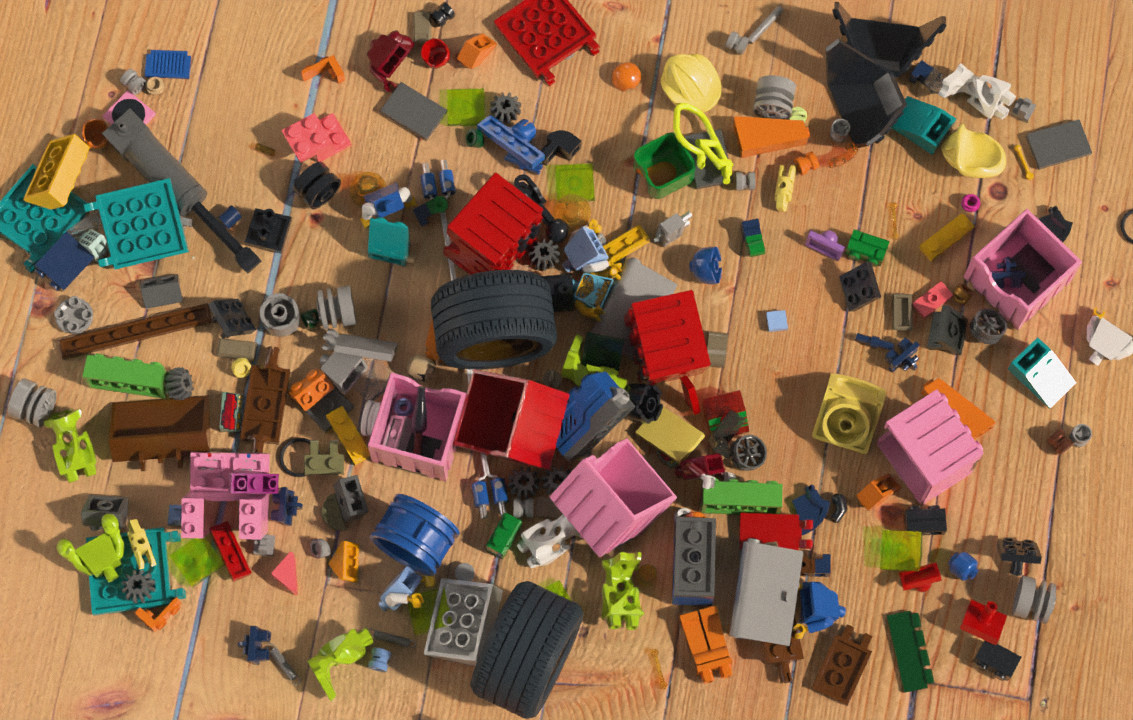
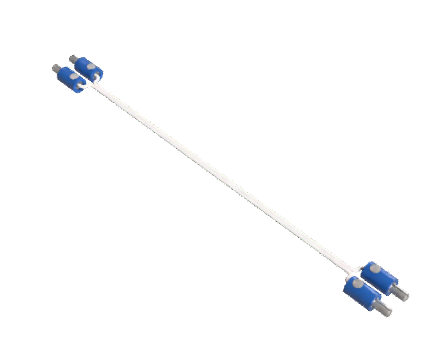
[420,160,509,519]

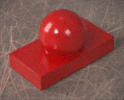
[899,562,942,592]

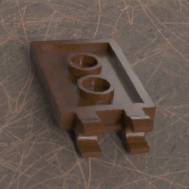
[811,624,873,706]

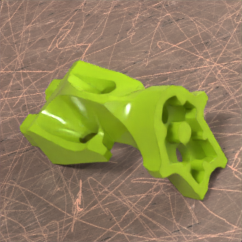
[561,334,627,390]
[43,408,97,483]
[601,552,644,630]
[307,628,374,702]

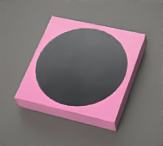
[103,90,156,125]

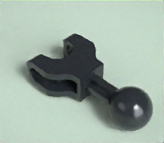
[514,174,569,243]

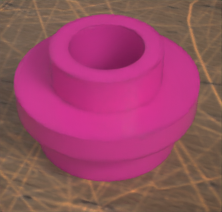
[961,194,980,212]

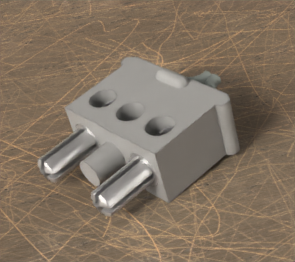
[653,211,692,247]

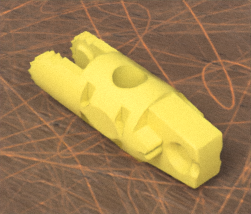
[774,165,796,212]
[127,519,156,569]

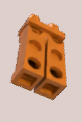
[679,605,732,684]

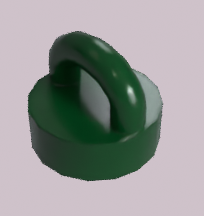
[466,129,484,148]
[301,309,320,330]

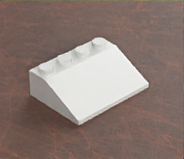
[424,578,503,666]

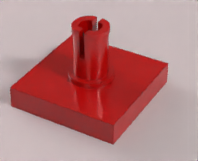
[959,599,1007,645]

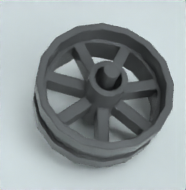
[969,308,1007,345]
[729,434,767,471]

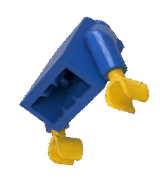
[793,581,846,639]

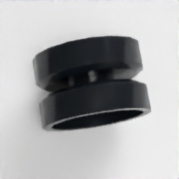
[293,161,341,210]

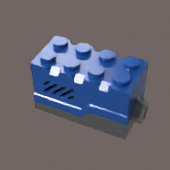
[556,372,636,462]

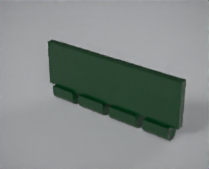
[887,611,935,693]

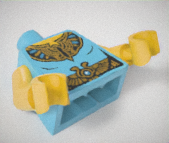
[573,266,623,322]

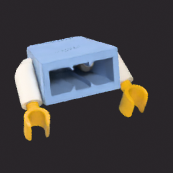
[563,219,622,273]
[379,565,436,611]

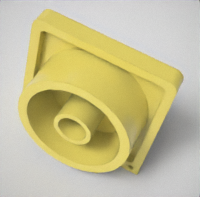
[812,373,886,454]

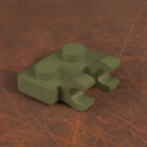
[304,440,344,475]

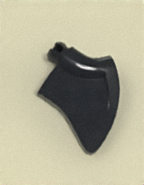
[1039,206,1073,243]

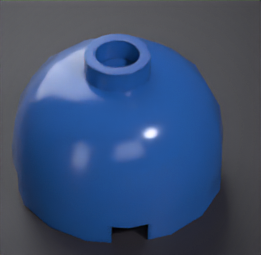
[689,246,722,285]

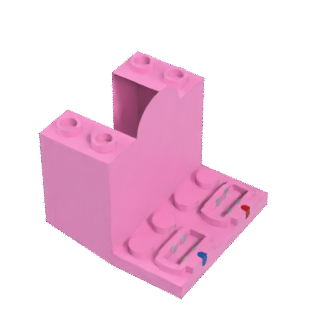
[181,452,270,540]

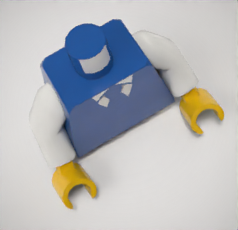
[360,182,417,229]

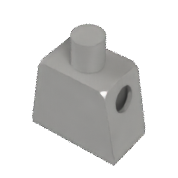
[320,352,368,395]

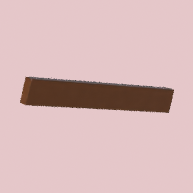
[58,303,213,360]

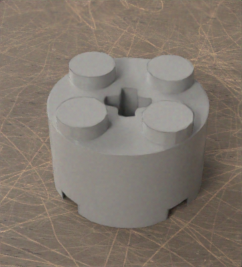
[260,293,300,337]

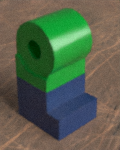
[413,196,449,227]
[740,218,765,257]

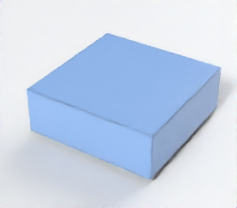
[766,310,788,332]

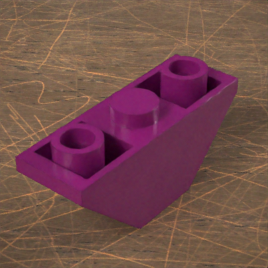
[228,473,279,494]

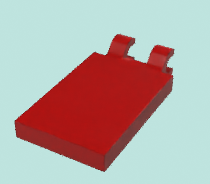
[739,513,813,550]

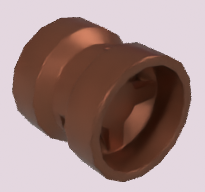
[1046,429,1074,455]

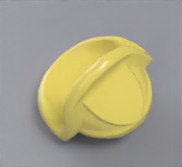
[660,54,721,114]
[941,124,1006,178]

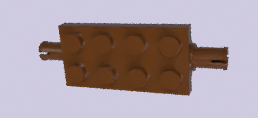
[240,346,291,453]
[761,592,804,684]

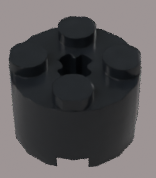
[625,383,663,424]

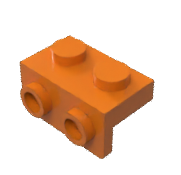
[288,368,335,411]

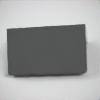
[141,274,183,309]

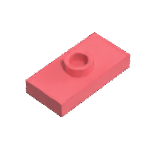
[912,281,953,319]

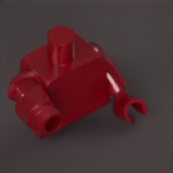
[367,30,414,93]

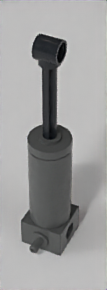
[102,109,262,274]

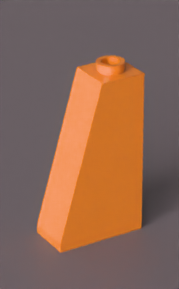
[733,116,810,158]
[921,378,996,440]

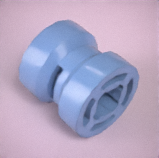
[368,647,392,672]

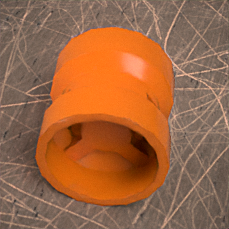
[794,151,819,176]

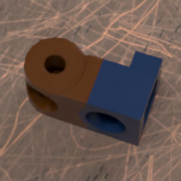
[800,554,831,577]

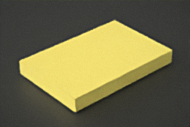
[635,407,705,464]

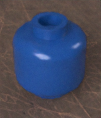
[948,552,979,581]

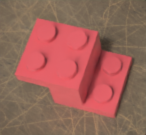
[282,113,351,163]

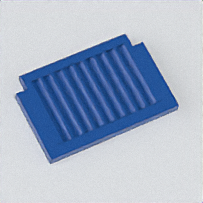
[145,50,191,79]

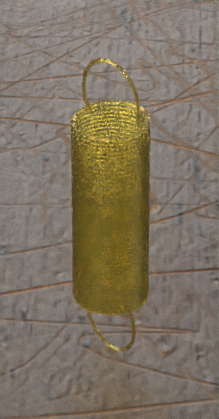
[251,143,278,157]

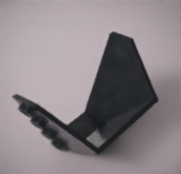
[832,2,947,78]
[825,38,907,149]

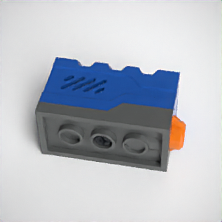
[672,512,716,606]

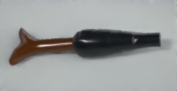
[411,386,427,456]

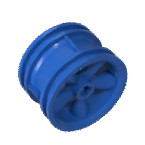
[370,494,460,577]

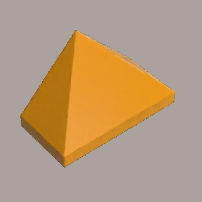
[328,541,359,583]

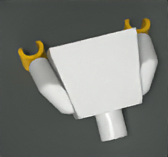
[1086,307,1133,366]

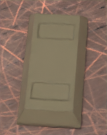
[413,12,431,46]
[892,294,913,331]
[217,338,257,361]

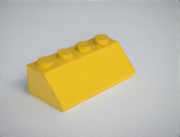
[23,134,90,210]

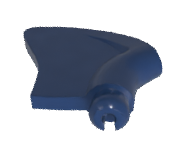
[792,484,830,536]

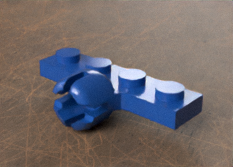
[477,115,545,169]

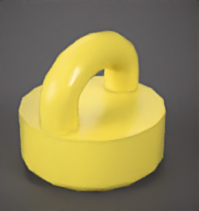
[231,358,251,378]

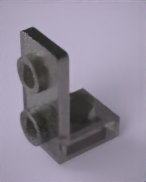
[708,410,745,459]

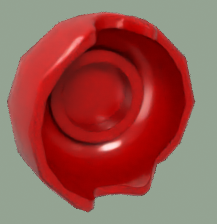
[420,38,450,69]

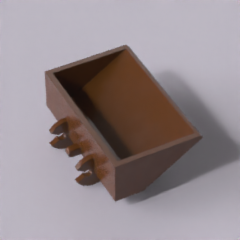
[108,396,211,471]

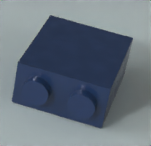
[34,231,95,292]

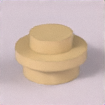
[146,77,165,95]

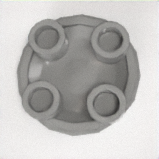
[54,296,94,334]

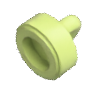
[788,107,807,123]

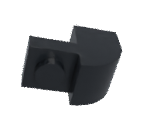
[541,130,582,166]

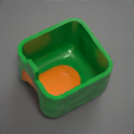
[633,132,696,199]

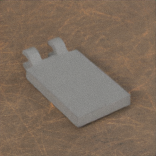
[322,329,398,362]

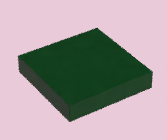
[581,332,625,372]

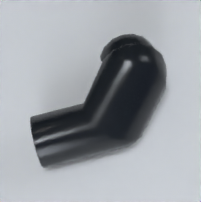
[831,493,848,523]

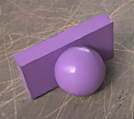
[805,230,845,261]

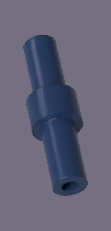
[855,333,894,350]

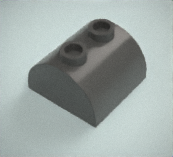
[81,494,129,531]

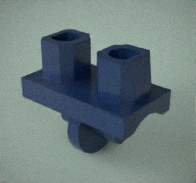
[990,257,1026,288]
[884,337,920,373]
[270,487,303,526]
[238,626,271,665]

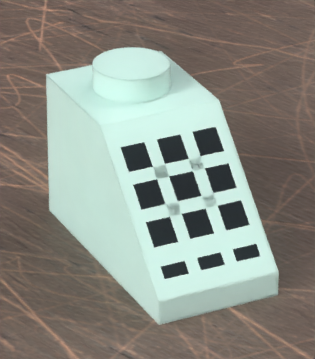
[79,229,109,262]

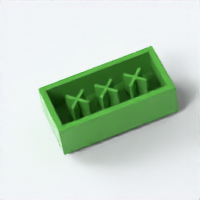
[83,354,166,399]
[701,479,783,515]

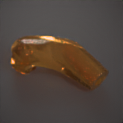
[828,142,859,168]

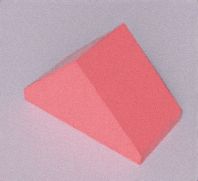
[271,552,298,595]

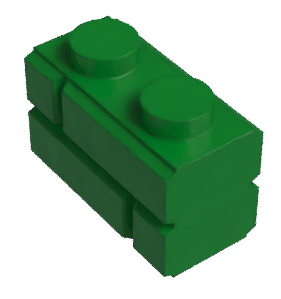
[845,229,890,267]
[486,512,522,559]

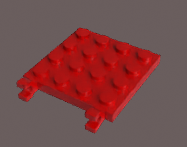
[493,0,600,87]

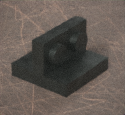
[927,305,968,355]

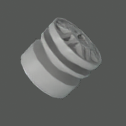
[753,75,796,119]
[316,285,356,330]
[8,378,57,428]
[1012,575,1056,624]

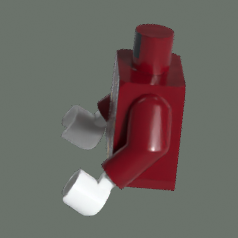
[675,453,736,489]

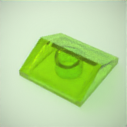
[880,530,923,571]

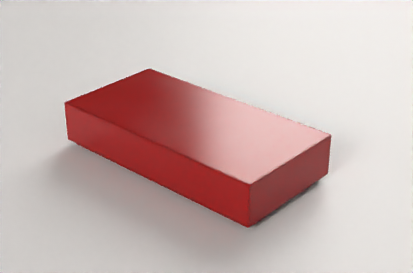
[680,375,701,415]

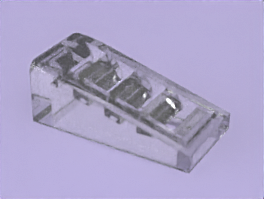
[67,210,104,239]

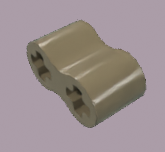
[707,331,728,368]

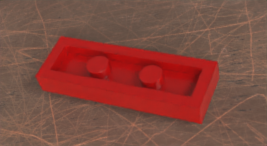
[209,521,252,582]

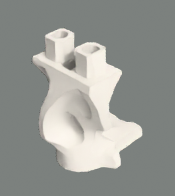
[938,63,1016,119]
[517,514,582,568]

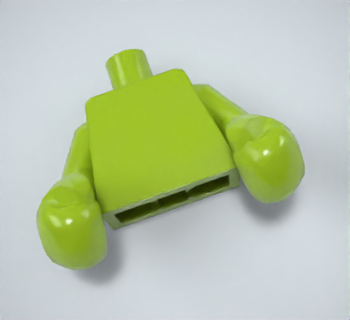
[56,513,124,582]

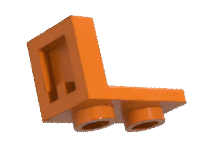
[301,55,345,83]
[135,597,182,632]

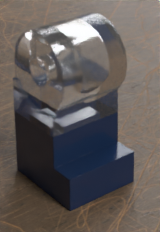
[909,60,945,94]

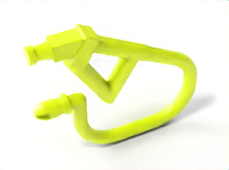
[673,103,733,184]

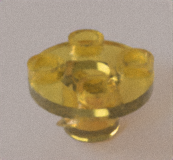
[349,172,386,207]
[553,194,591,232]

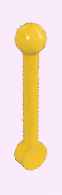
[1014,145,1034,180]

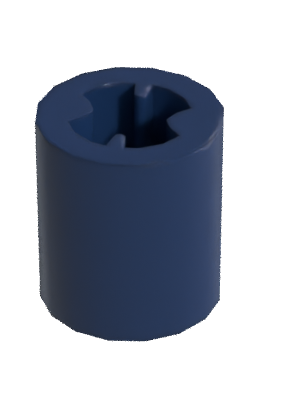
[217,205,242,230]

